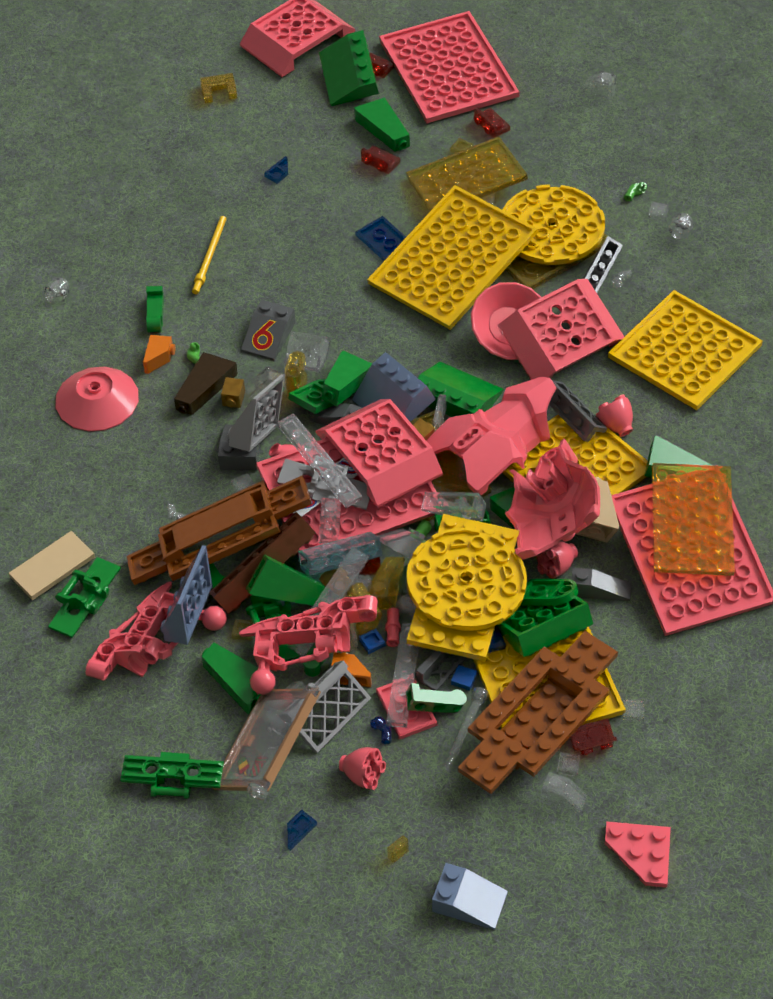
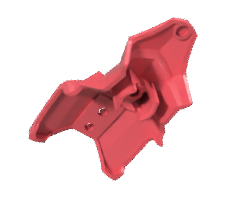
[427,377,556,496]
[505,439,600,560]

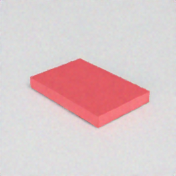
[376,675,437,739]

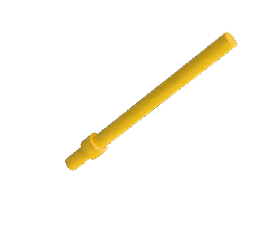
[192,216,227,294]

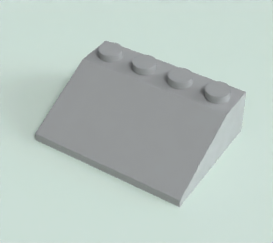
[228,374,285,452]

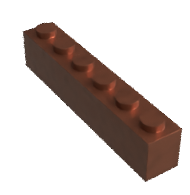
[210,512,316,614]

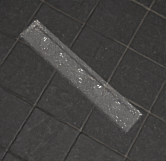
[277,413,362,508]
[287,547,369,656]
[386,622,419,728]

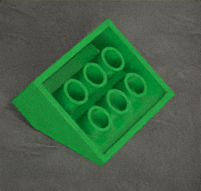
[319,30,379,106]
[418,362,504,417]
[496,596,593,657]

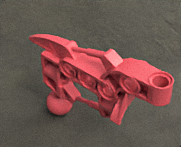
[85,582,227,680]
[239,595,378,695]

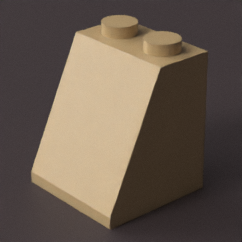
[575,477,619,543]

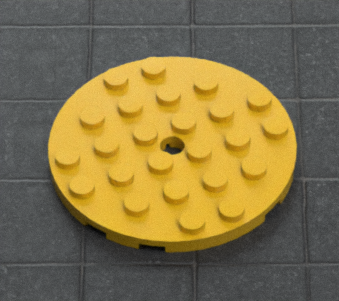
[502,184,605,265]
[406,528,527,631]

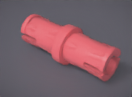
[385,608,401,647]

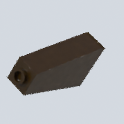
[174,352,238,415]

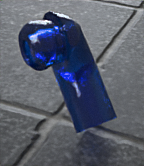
[370,716,392,744]

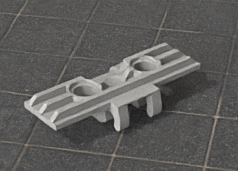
[277,456,370,510]

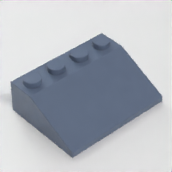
[352,352,435,422]
[161,545,212,645]

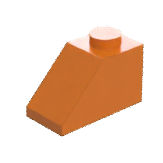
[143,335,176,374]
[331,652,372,687]

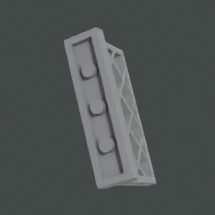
[281,660,371,753]

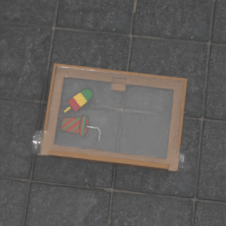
[213,683,321,800]

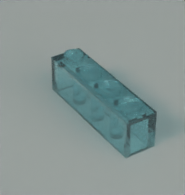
[298,532,382,576]

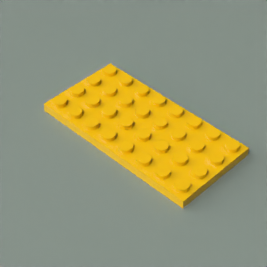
[406,514,520,662]

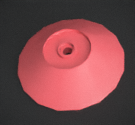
[471,282,542,360]
[56,367,139,432]

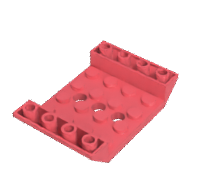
[240,0,355,77]
[497,279,624,380]
[316,399,443,508]

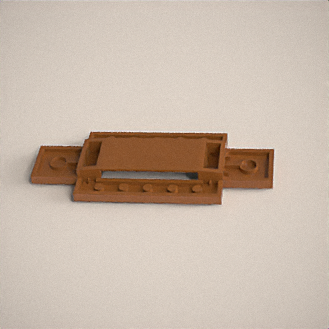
[127,476,312,585]
[458,631,618,794]

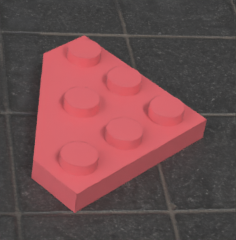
[605,821,671,888]

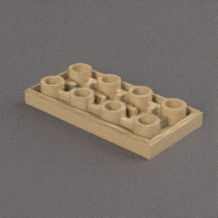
[9,531,95,600]

